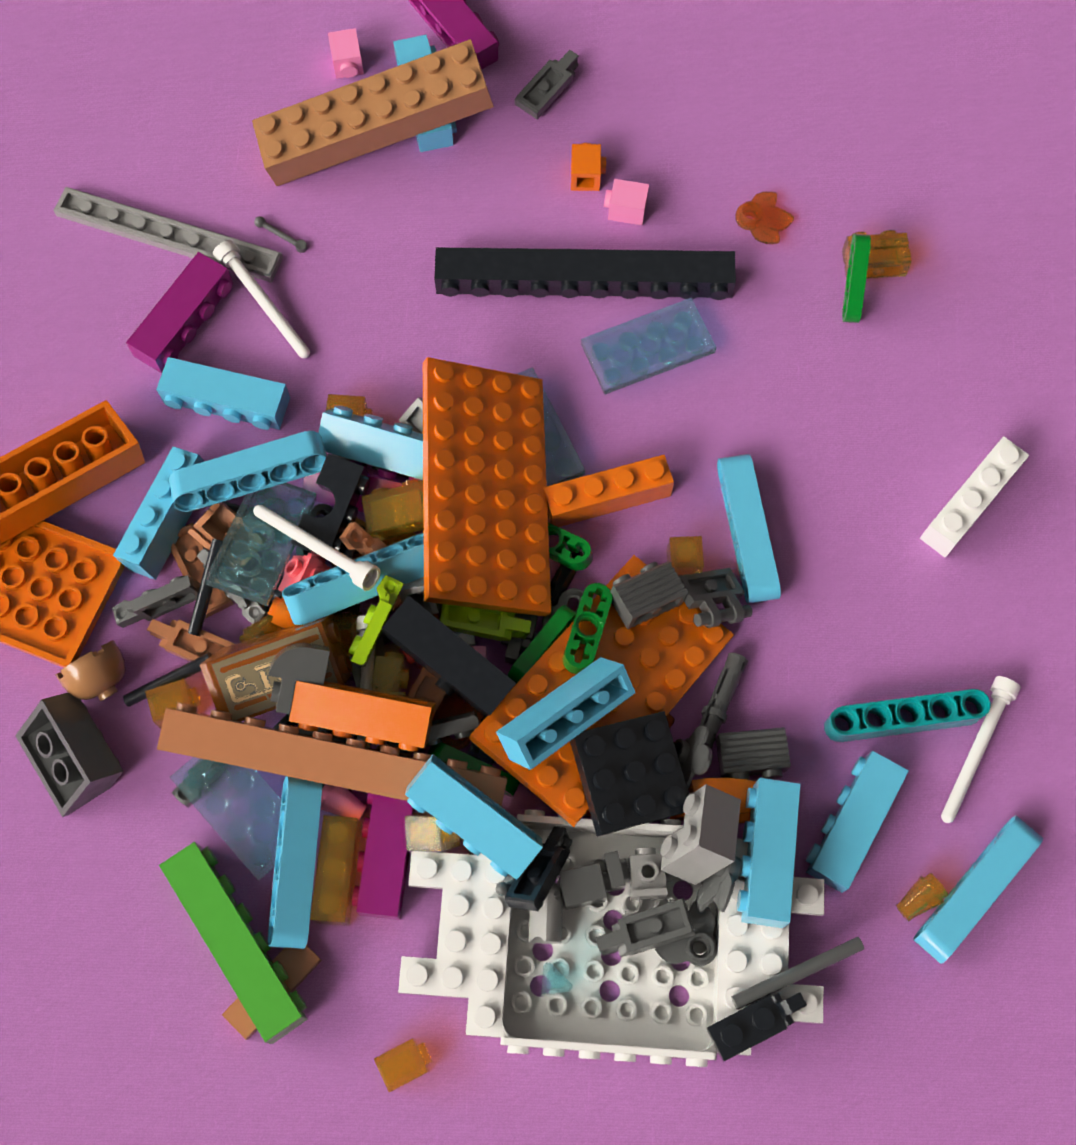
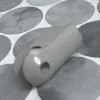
[529,882,563,944]

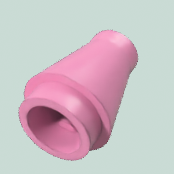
[320,784,367,823]

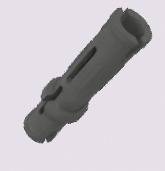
[699,653,748,749]

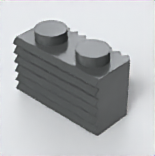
[610,561,688,629]
[715,727,791,780]

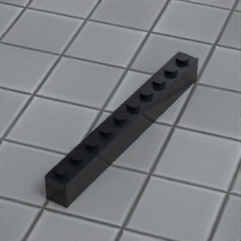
[434,247,736,300]

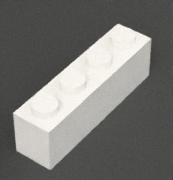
[920,436,1029,558]

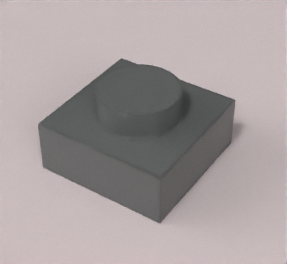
[603,851,630,892]

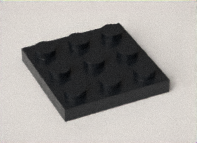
[570,711,689,837]

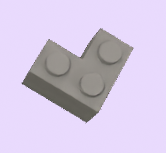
[660,784,741,885]

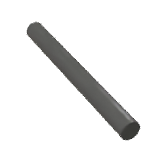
[731,936,864,1010]

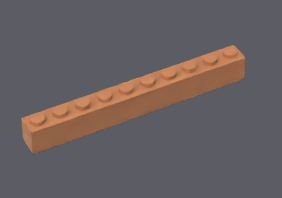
[157,702,507,807]

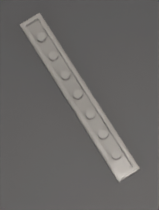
[53,187,283,283]

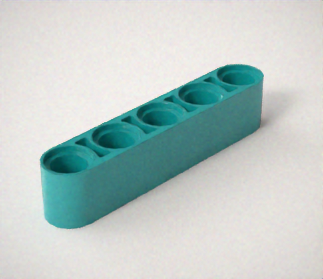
[824,689,991,742]

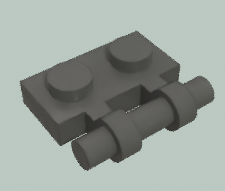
[679,568,752,628]

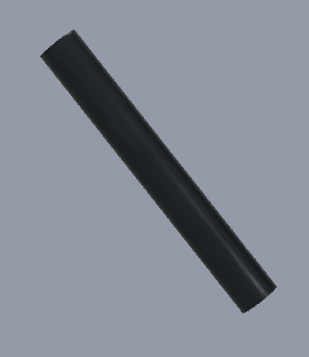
[188,539,225,636]
[123,653,212,707]

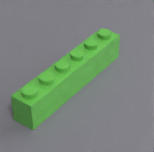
[159,842,308,1044]

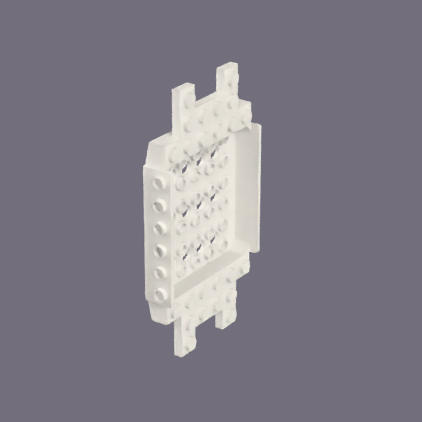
[398,810,824,1067]

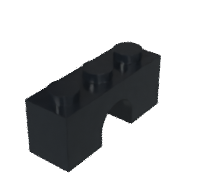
[291,453,371,558]

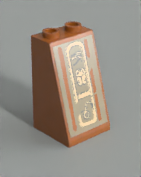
[200,615,352,722]

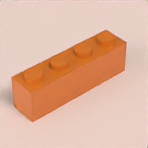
[543,454,674,527]
[289,681,436,751]

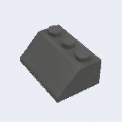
[15,693,124,817]

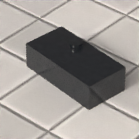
[382,596,516,717]

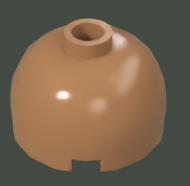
[55,640,126,701]

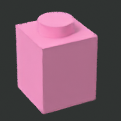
[328,28,364,79]
[604,179,649,225]

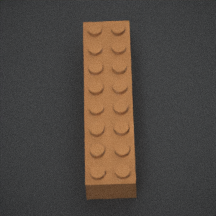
[252,39,494,186]

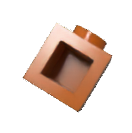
[571,143,606,191]

